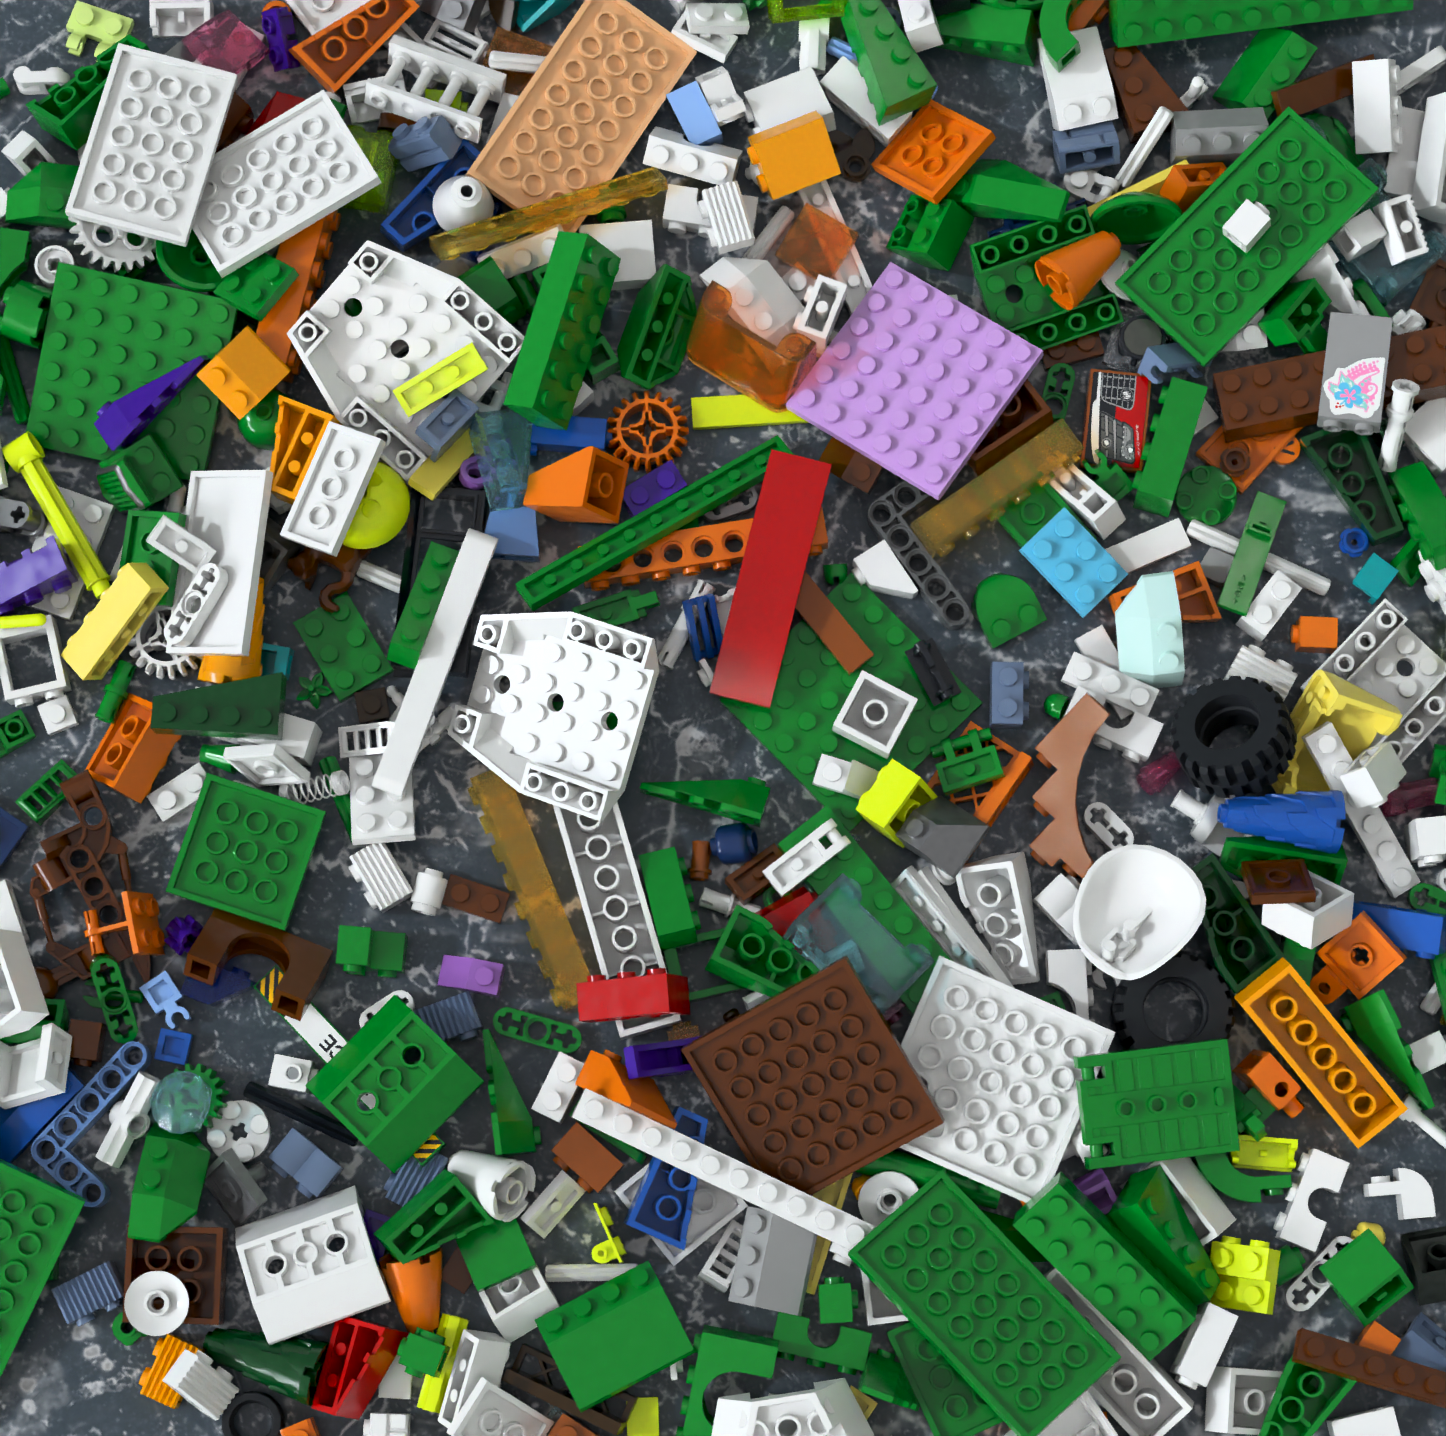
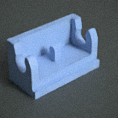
[666,81,723,146]

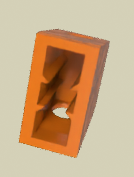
[1232,1049,1305,1118]

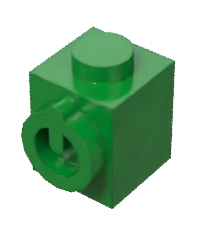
[397,1327,450,1379]

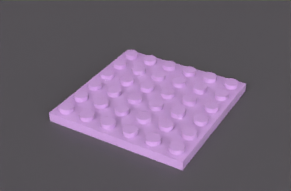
[786,262,1044,501]

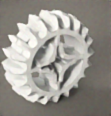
[128,606,203,680]

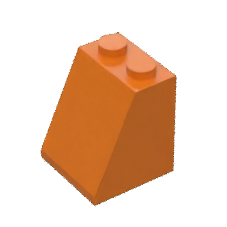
[523,446,629,524]

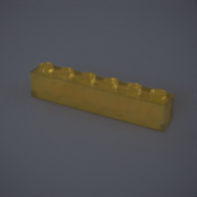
[910,418,1084,557]

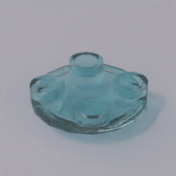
[151,1071,212,1134]

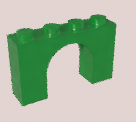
[676,1325,780,1436]

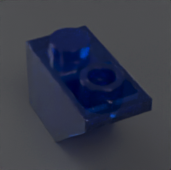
[180,967,256,1007]

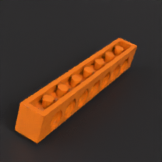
[578,507,828,591]

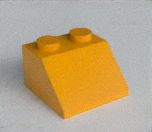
[196,325,291,420]

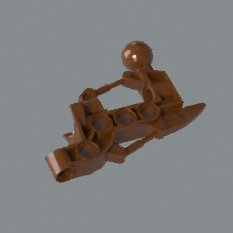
[29,769,151,999]

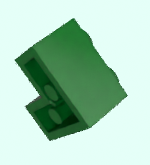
[336,925,408,978]

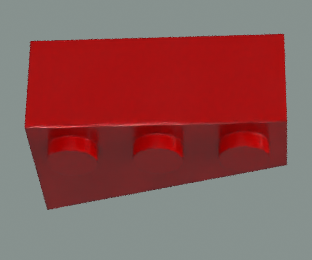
[576,968,690,1023]
[311,1316,409,1420]

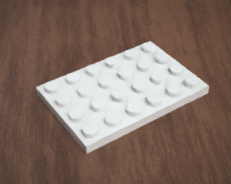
[65,43,238,247]
[192,89,382,278]

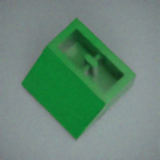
[886,195,974,271]
[1319,1228,1414,1327]

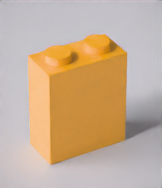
[747,110,841,200]

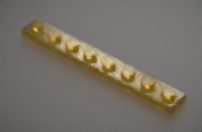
[428,167,668,260]

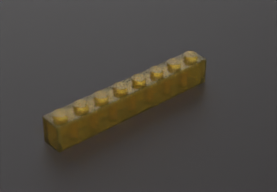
[468,770,591,1012]

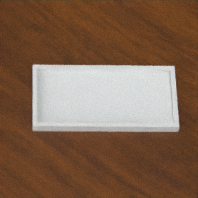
[166,470,273,656]

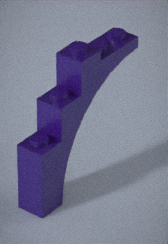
[623,1036,701,1079]

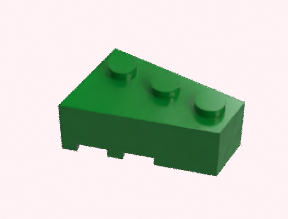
[373,1169,494,1264]

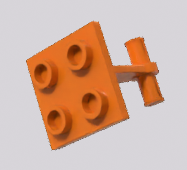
[83,891,165,956]

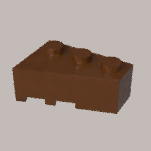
[1103,46,1189,144]

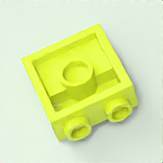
[1210,1236,1281,1315]

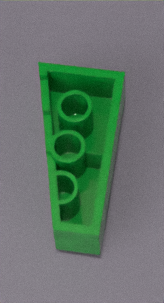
[841,0,937,126]
[931,0,1041,67]
[1132,377,1208,518]
[1108,1164,1221,1305]

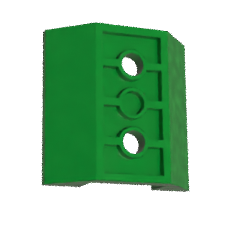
[969,204,1124,350]
[305,995,484,1174]

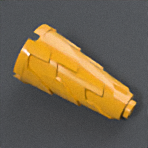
[197,577,265,684]

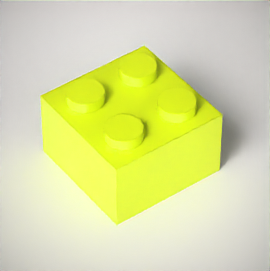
[855,759,938,848]

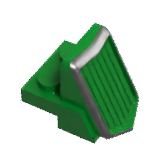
[96,433,184,513]

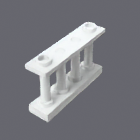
[364,34,507,144]

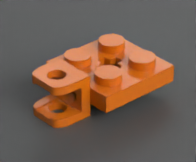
[1309,910,1407,1005]

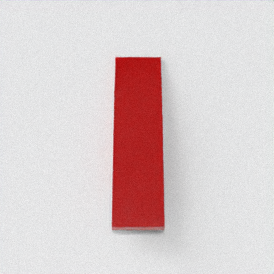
[709,449,832,709]

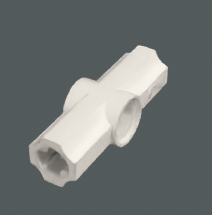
[95,1070,163,1168]

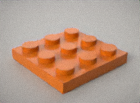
[871,99,996,205]

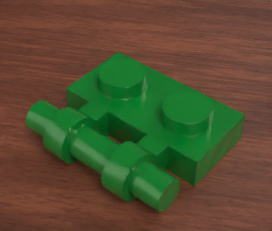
[930,727,1005,796]

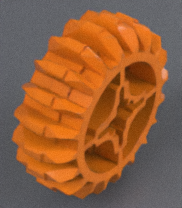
[607,390,689,473]

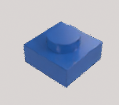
[154,1028,194,1066]

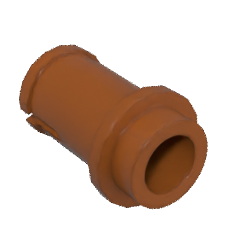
[687,840,712,881]

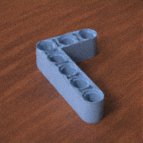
[31,1041,152,1208]

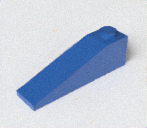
[0,1066,86,1163]

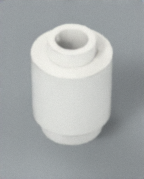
[410,868,448,916]

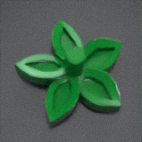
[296,672,333,709]

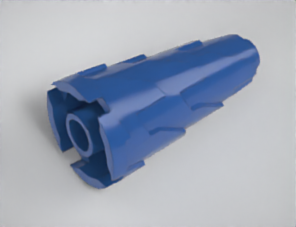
[1217,790,1346,854]

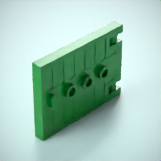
[1073,1038,1240,1170]

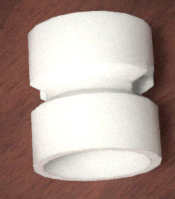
[34,245,79,290]

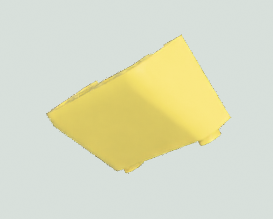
[1272,669,1403,794]

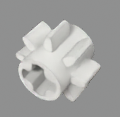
[1391,309,1426,336]

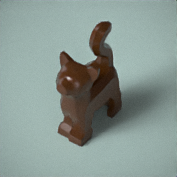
[287,544,372,613]

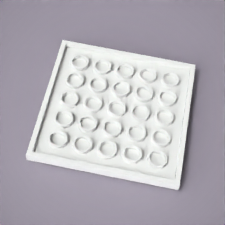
[899,956,1116,1203]

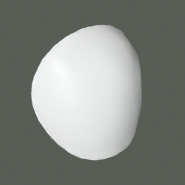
[1073,844,1206,980]

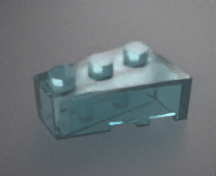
[469,409,532,512]

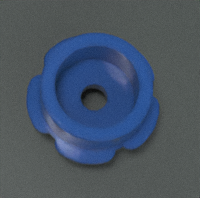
[1339,527,1369,558]

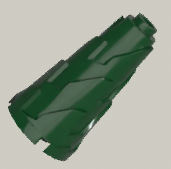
[203,1328,329,1406]

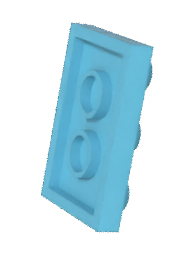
[1018,507,1128,618]

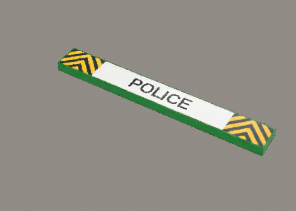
[253,965,446,1167]

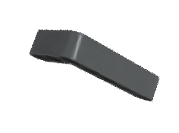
[867,480,969,630]

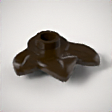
[829,128,875,183]

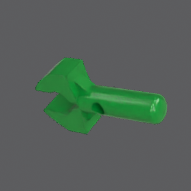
[83,977,144,1009]

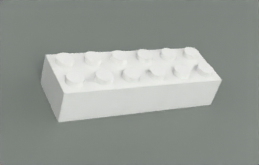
[1044,1266,1194,1436]

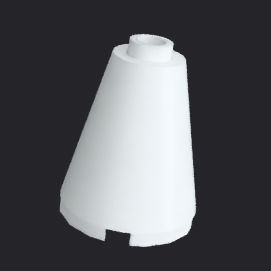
[432,175,494,237]
[447,1149,536,1222]

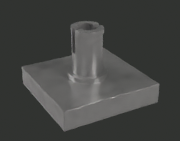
[205,1148,269,1228]

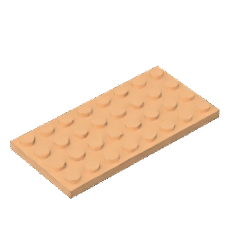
[465,0,697,233]

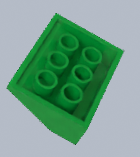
[535,1260,695,1412]

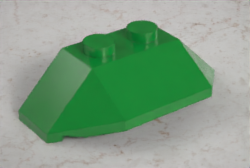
[5,162,108,233]
[617,264,698,389]
[128,1121,211,1243]

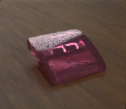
[182,10,270,74]

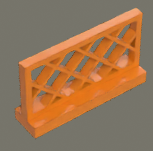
[927,721,1034,865]

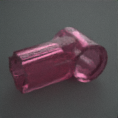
[1379,777,1439,817]

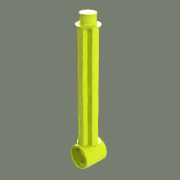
[2,431,111,599]

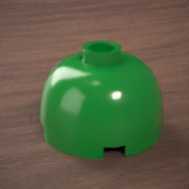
[236,388,289,450]

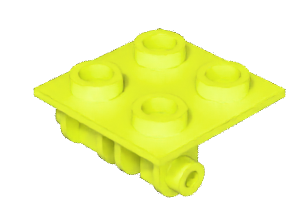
[592,1203,627,1264]

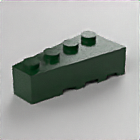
[1299,429,1404,547]

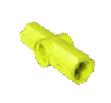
[417,1313,469,1413]

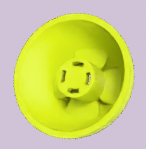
[342,461,410,549]

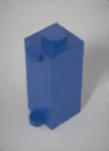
[530,416,613,456]

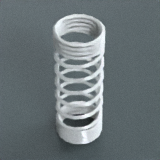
[279,770,350,804]

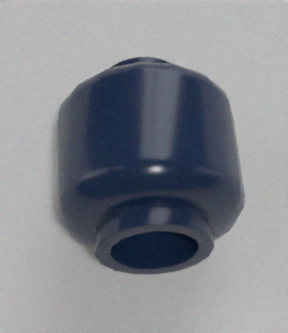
[710,822,758,865]

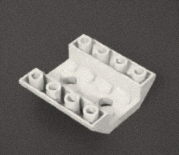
[1300,598,1446,763]
[235,1185,391,1345]

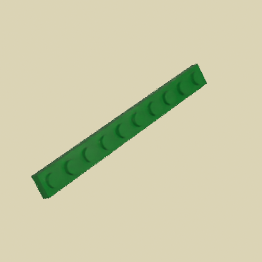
[515,435,794,611]

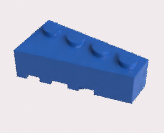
[380,139,481,252]

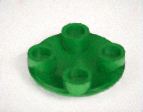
[1175,465,1237,526]

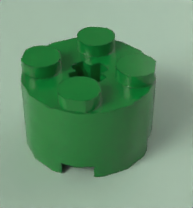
[0,280,53,349]

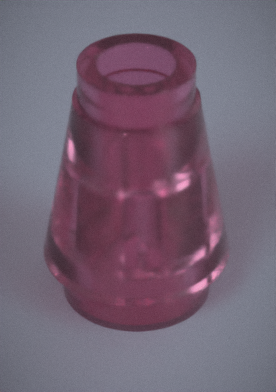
[1136,751,1181,795]

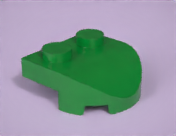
[971,573,1047,649]

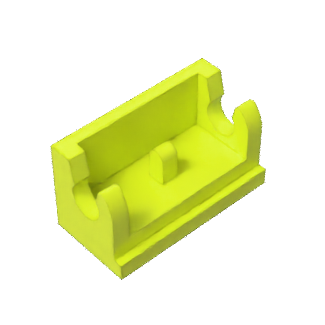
[1228,1135,1298,1173]

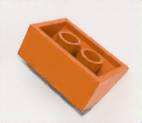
[84,693,182,804]

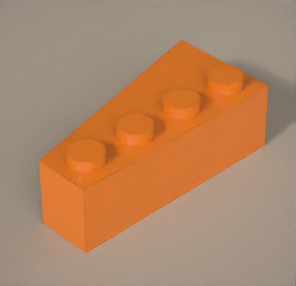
[288,0,420,93]

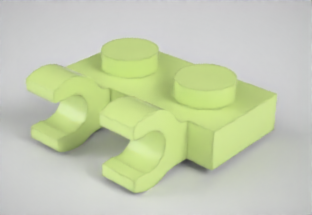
[66,0,135,62]

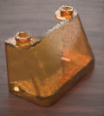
[687,280,817,413]

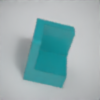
[1352,553,1399,605]
[261,643,295,681]

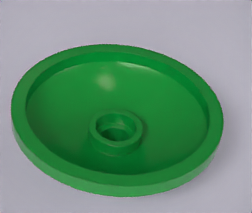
[1090,191,1182,245]
[156,229,226,292]

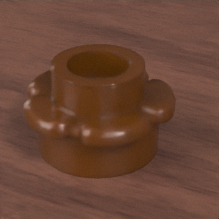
[1220,447,1250,477]

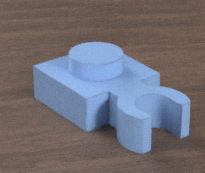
[139,970,191,1030]

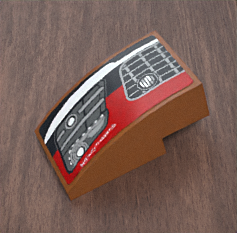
[1080,369,1151,473]

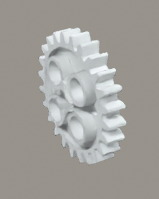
[68,216,157,273]

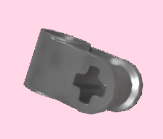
[0,496,48,537]

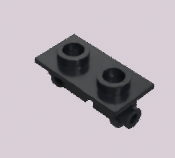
[905,638,961,706]

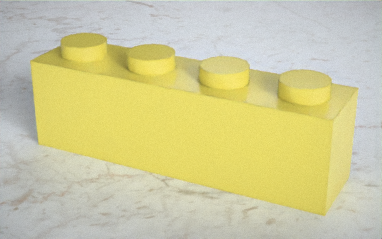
[61,563,169,680]

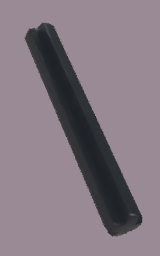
[243,1081,359,1146]

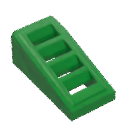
[15,759,77,826]

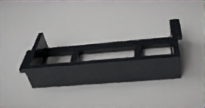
[391,487,489,678]

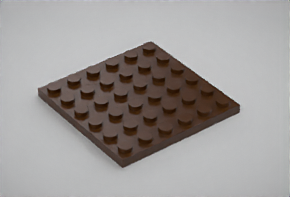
[681,955,945,1195]

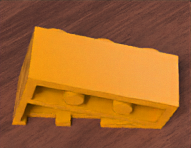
[270,395,342,505]

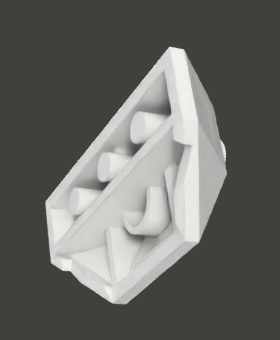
[699,257,805,372]

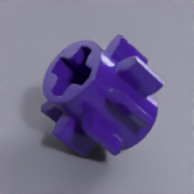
[164,914,203,955]

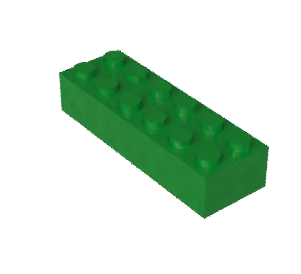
[503,231,621,430]
[1013,1172,1197,1361]

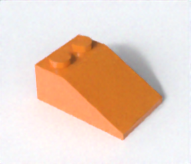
[575,1049,677,1130]

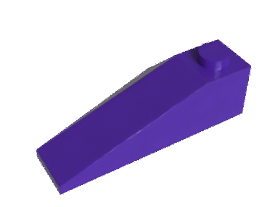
[94,355,210,451]

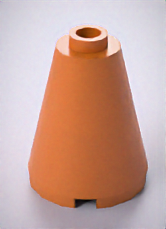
[1034,231,1121,310]
[379,1247,443,1333]

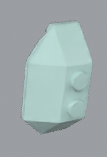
[1115,571,1185,688]

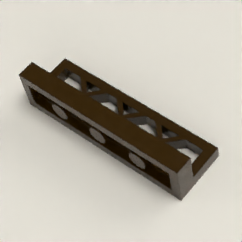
[502,1344,638,1435]

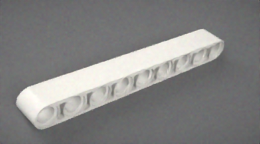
[372,528,499,797]

